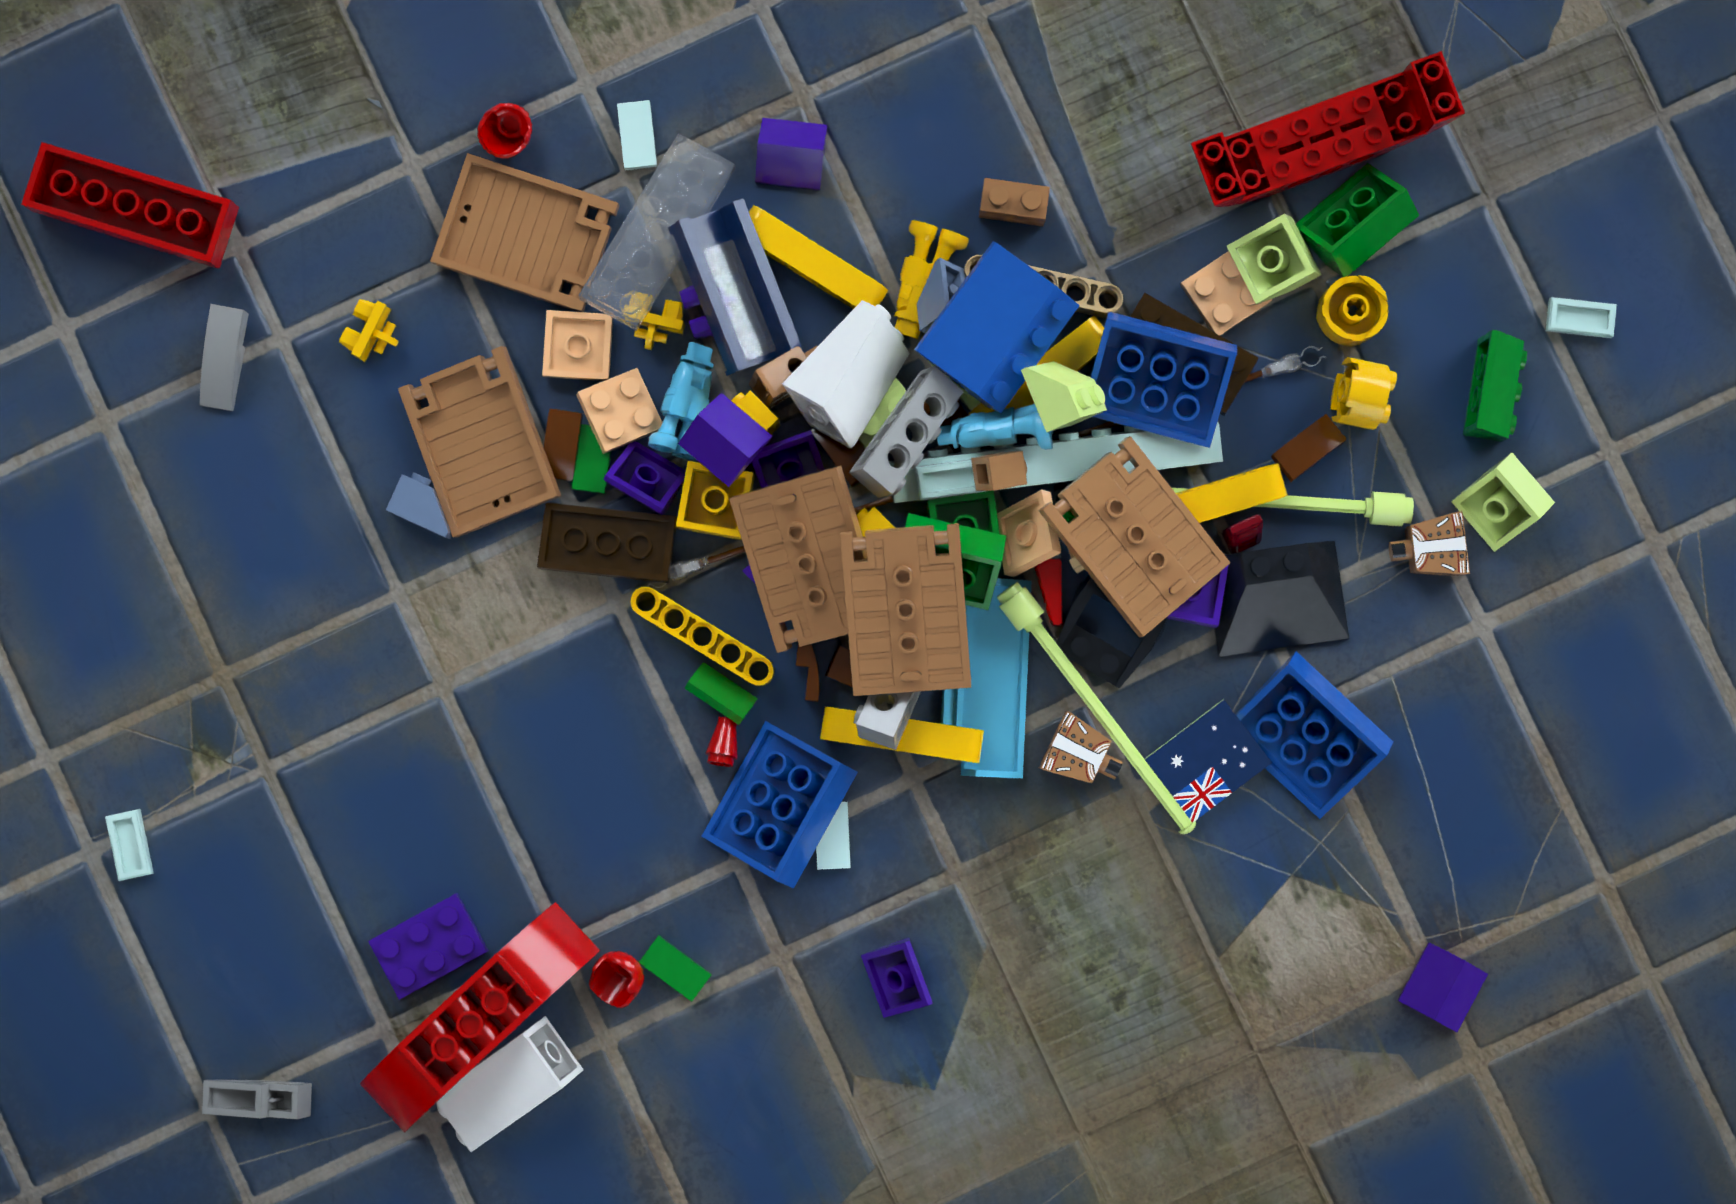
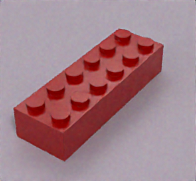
[21,142,239,269]

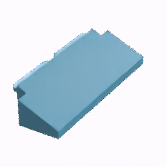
[941,578,1032,779]

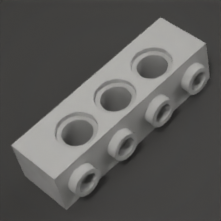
[849,366,964,498]
[854,671,921,750]

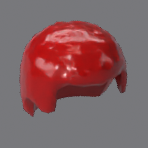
[477,103,532,159]
[589,951,645,1008]

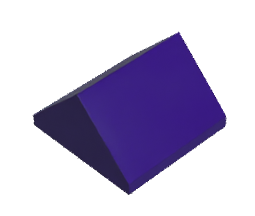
[755,118,828,190]
[678,393,773,487]
[752,430,825,495]
[603,441,686,515]
[861,937,933,1018]
[1398,942,1488,1032]

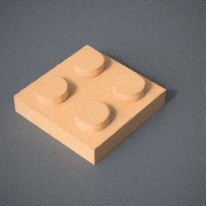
[1180,251,1272,336]
[542,310,613,381]
[576,368,663,454]
[997,490,1061,577]

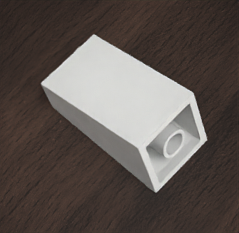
[782,300,910,449]
[436,1016,583,1152]

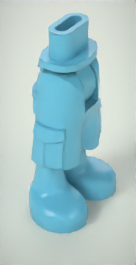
[648,342,714,461]
[937,403,1053,450]

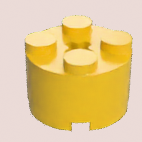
[1316,275,1389,347]
[1331,357,1397,430]

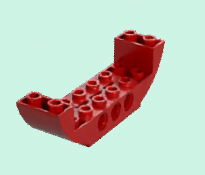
[1191,51,1465,207]
[360,902,601,1133]

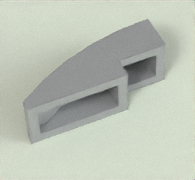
[200,304,249,411]
[202,1080,312,1119]

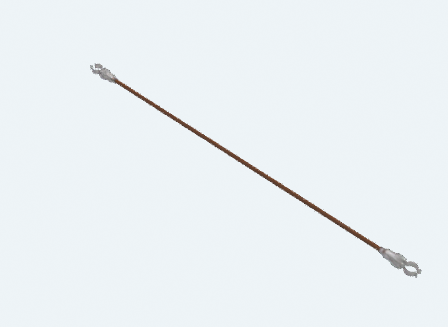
[647,346,1326,588]

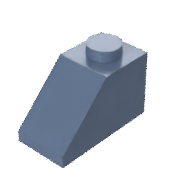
[917,258,965,334]
[386,472,452,540]

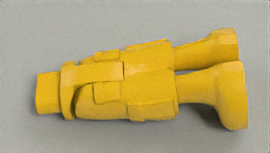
[894,220,969,339]

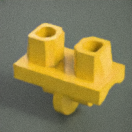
[623,293,685,350]
[339,299,399,362]

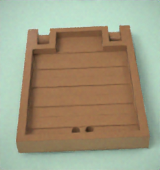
[430,153,620,312]
[398,346,561,538]
[1038,436,1230,637]
[729,466,867,653]
[840,523,971,696]

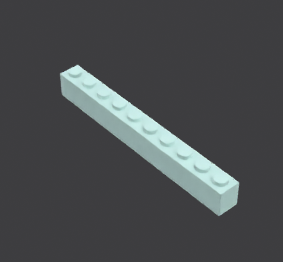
[888,422,1223,503]

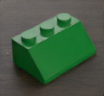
[1296,163,1419,277]
[1463,330,1527,442]
[905,513,1006,610]

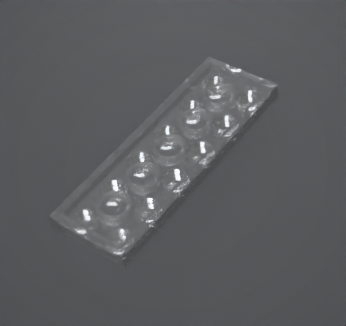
[579,133,735,331]

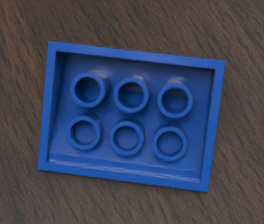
[914,241,1080,413]
[1091,312,1237,448]
[1235,651,1393,819]
[701,721,858,888]

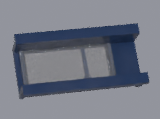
[668,198,802,376]

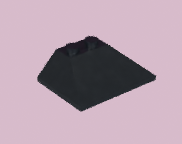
[1214,541,1349,657]

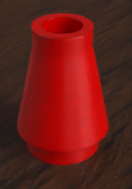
[705,717,738,767]

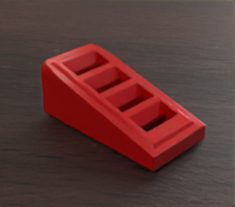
[1034,559,1062,627]

